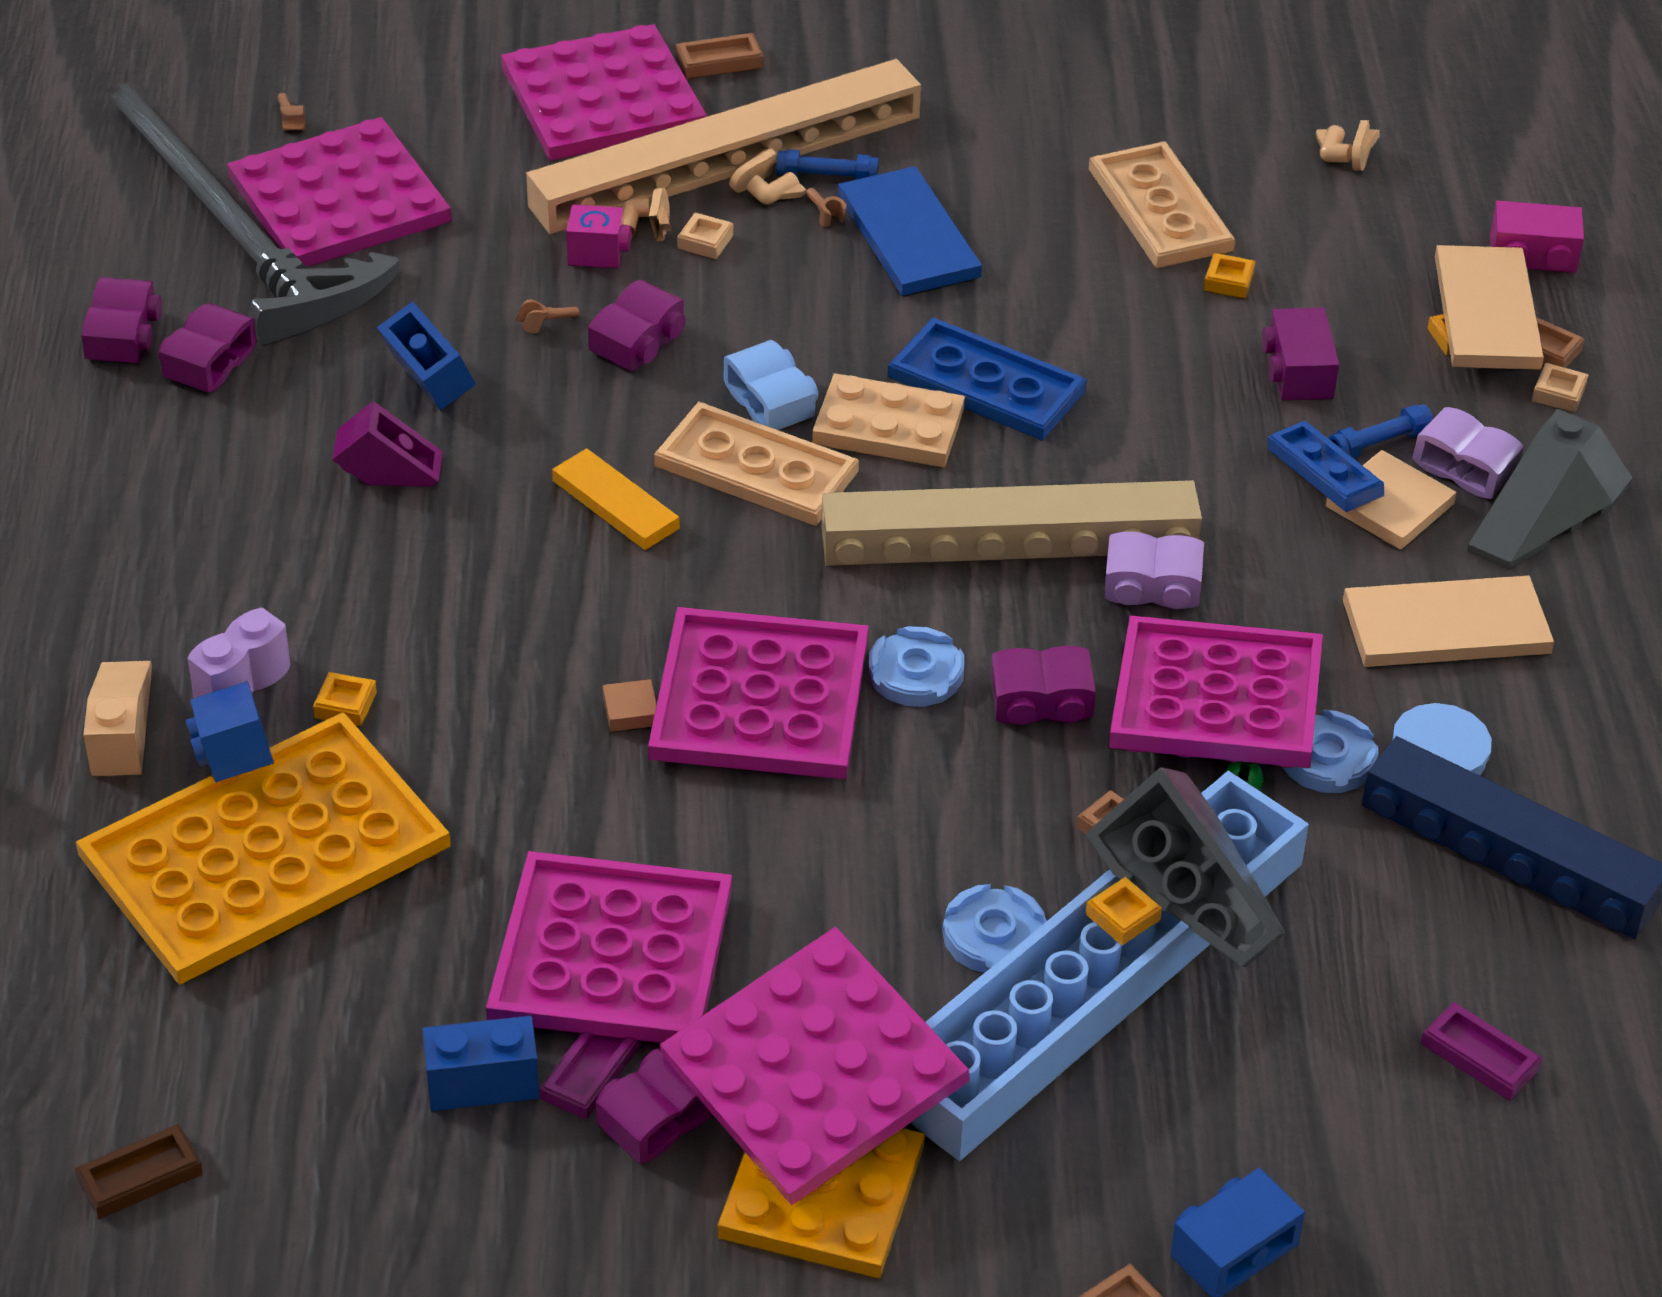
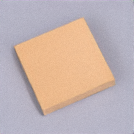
[1326,450,1457,550]

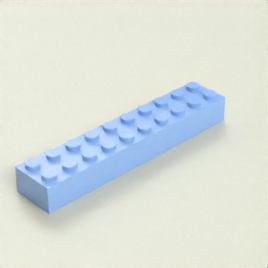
[910,771,1309,1162]

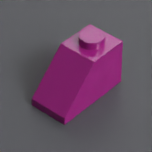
[332,401,443,487]

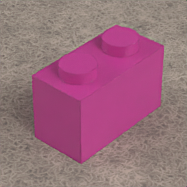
[1490,200,1584,273]

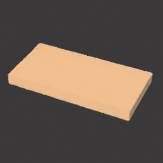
[1089,141,1235,268]
[1435,245,1544,370]
[654,401,859,526]
[1343,575,1554,667]

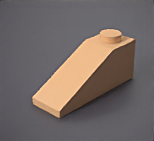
[83,661,152,776]

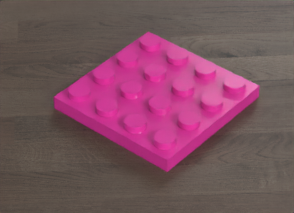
[501,24,707,161]
[227,117,452,267]
[648,607,869,780]
[1109,616,1323,768]
[486,851,732,1043]
[660,926,970,1206]

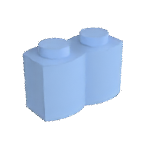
[724,340,819,430]

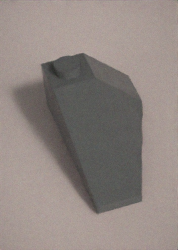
[1467,408,1632,569]
[1085,767,1286,967]

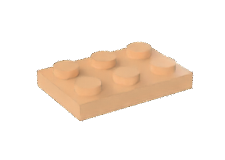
[812,373,965,468]

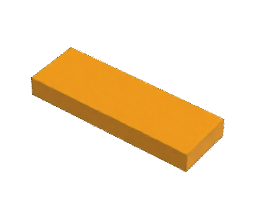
[552,448,680,550]

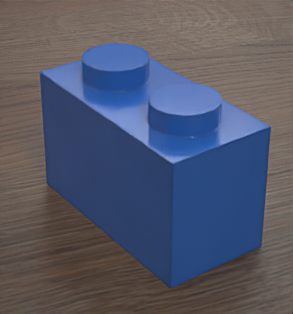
[377,301,476,411]
[186,681,274,782]
[423,1016,540,1111]
[1170,1167,1305,1297]

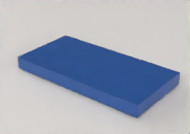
[838,166,982,296]
[887,317,1087,441]

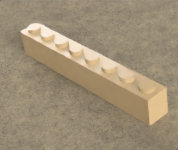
[821,480,1202,566]

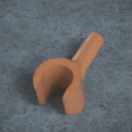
[277,93,305,131]
[806,187,846,227]
[515,299,579,334]

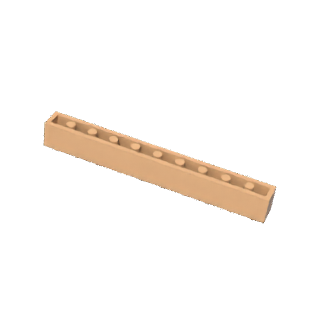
[526,59,921,234]

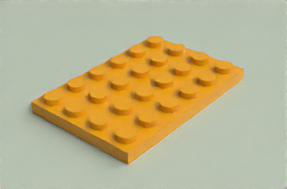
[76,712,451,985]

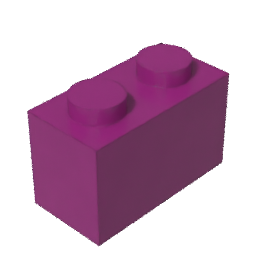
[1262,307,1339,400]

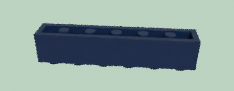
[1361,736,1662,940]

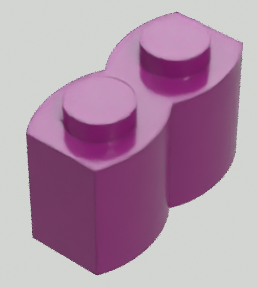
[81,277,162,363]
[588,279,686,372]
[158,303,257,393]
[991,646,1096,725]
[596,1048,713,1165]

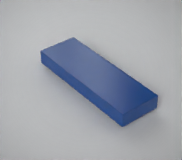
[1268,420,1385,512]

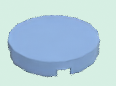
[868,626,964,707]
[1392,703,1492,775]
[1282,710,1379,793]
[942,884,1046,973]

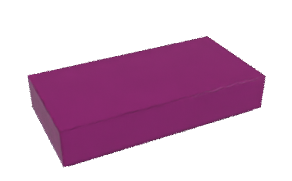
[1421,1001,1543,1101]
[539,1032,642,1120]

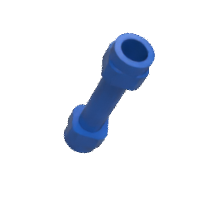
[777,149,879,180]
[1328,404,1434,458]

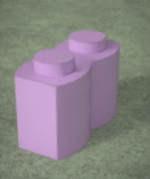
[1412,407,1524,499]
[1104,532,1204,609]
[187,608,291,698]

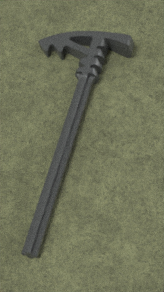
[112,84,399,345]

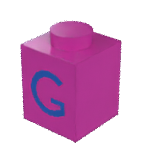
[566,204,631,268]

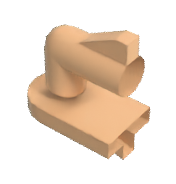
[1316,120,1380,171]
[729,148,806,205]
[621,188,671,241]

